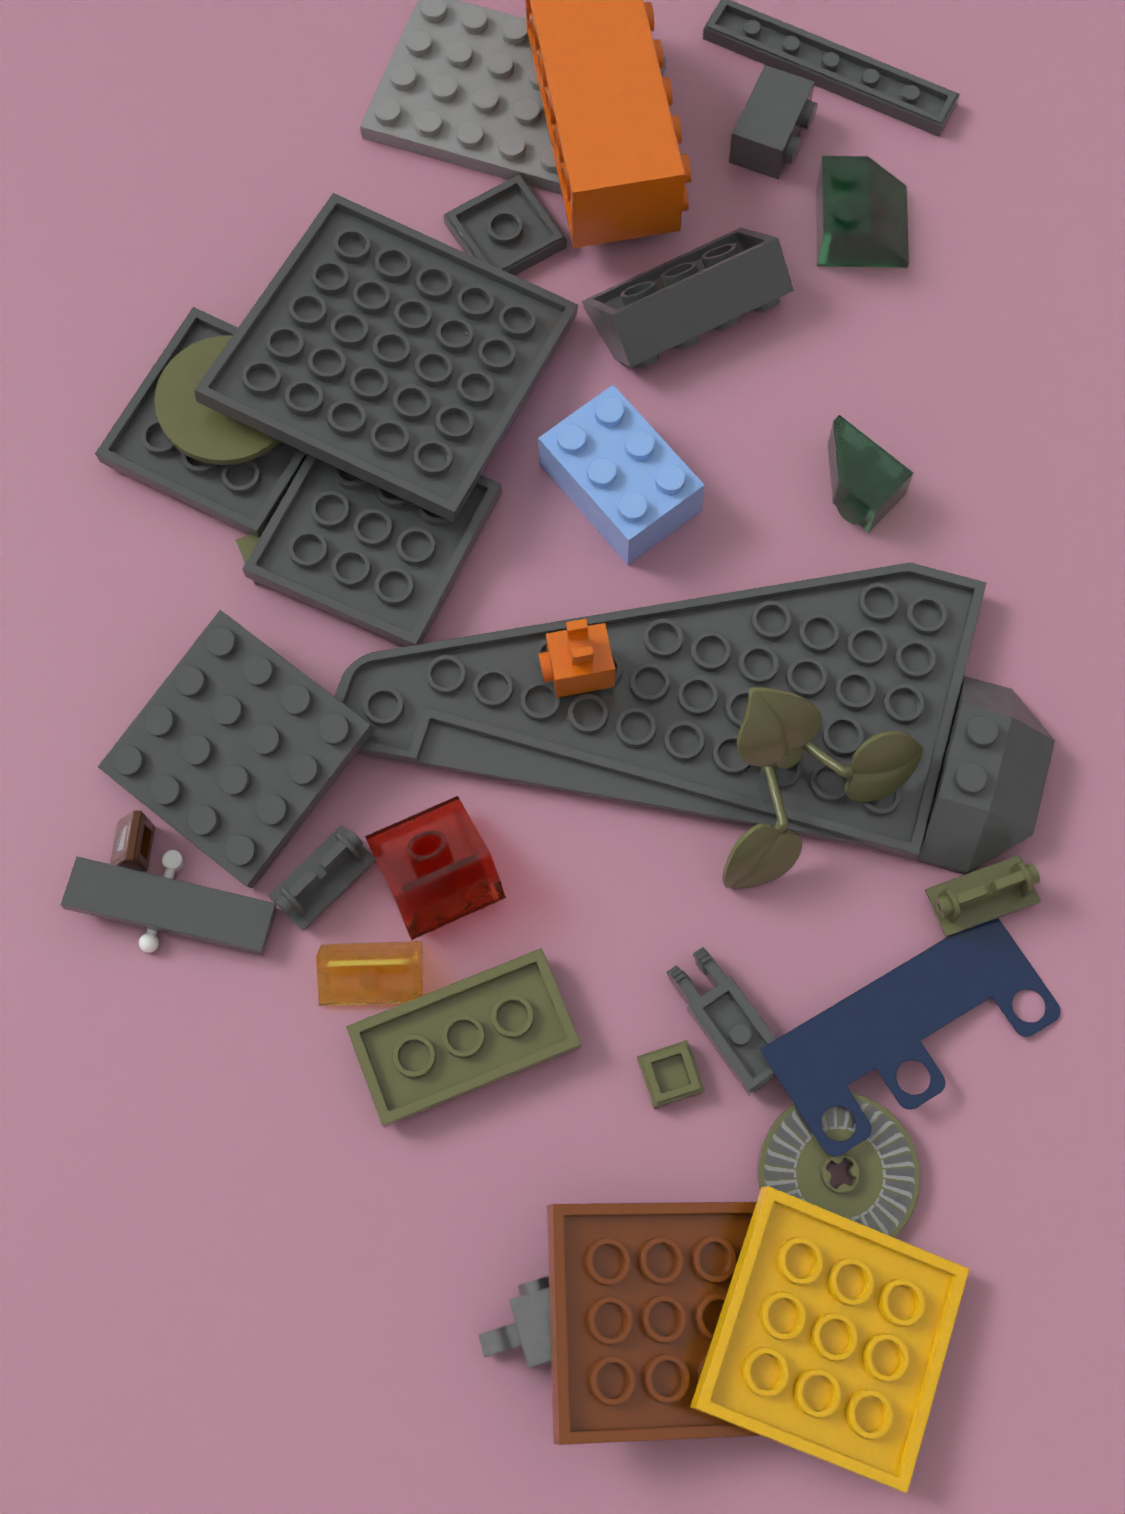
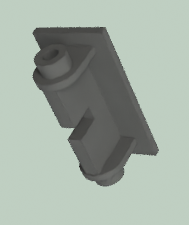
[268,825,377,931]

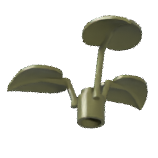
[722,687,924,889]

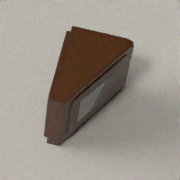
[110,810,155,872]

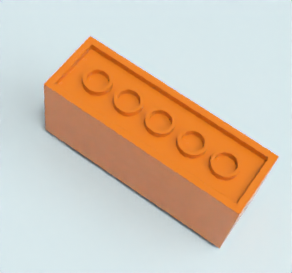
[525,0,691,249]

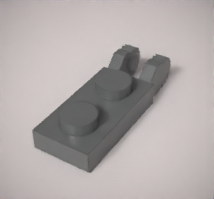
[667,947,777,1096]

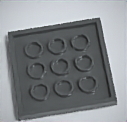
[95,307,308,538]
[243,454,502,647]
[98,610,376,888]

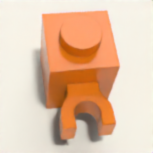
[538,618,615,698]

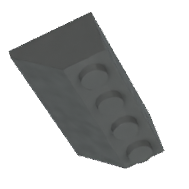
[582,228,794,369]

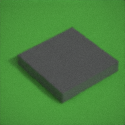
[443,174,567,275]

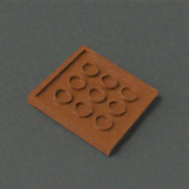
[547,1202,761,1445]

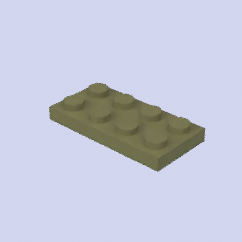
[346,948,581,1128]

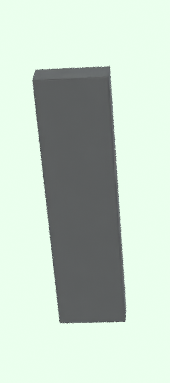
[61,856,277,956]

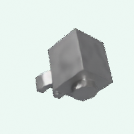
[478,1276,551,1368]

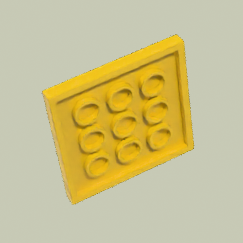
[690,1186,969,1493]

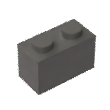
[729,65,818,179]

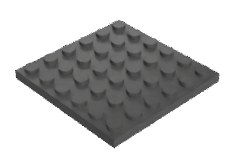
[195,193,578,523]

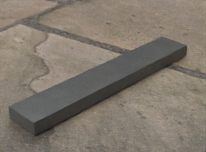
[703,0,960,137]

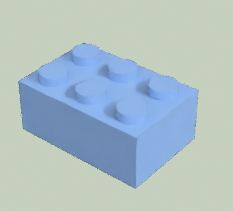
[538,385,705,565]

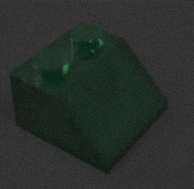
[816,156,909,268]

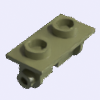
[925,855,1041,937]

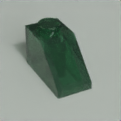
[827,415,913,532]

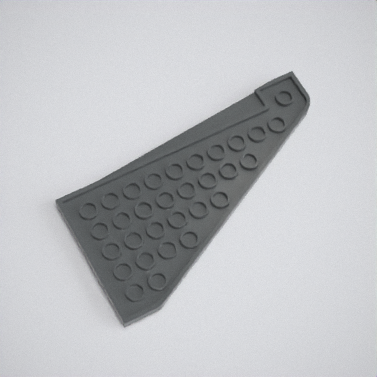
[334,562,987,860]

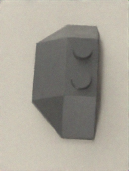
[916,676,1055,875]

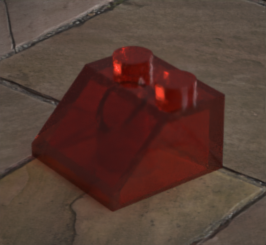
[365,796,506,940]

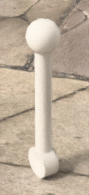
[139,850,184,953]

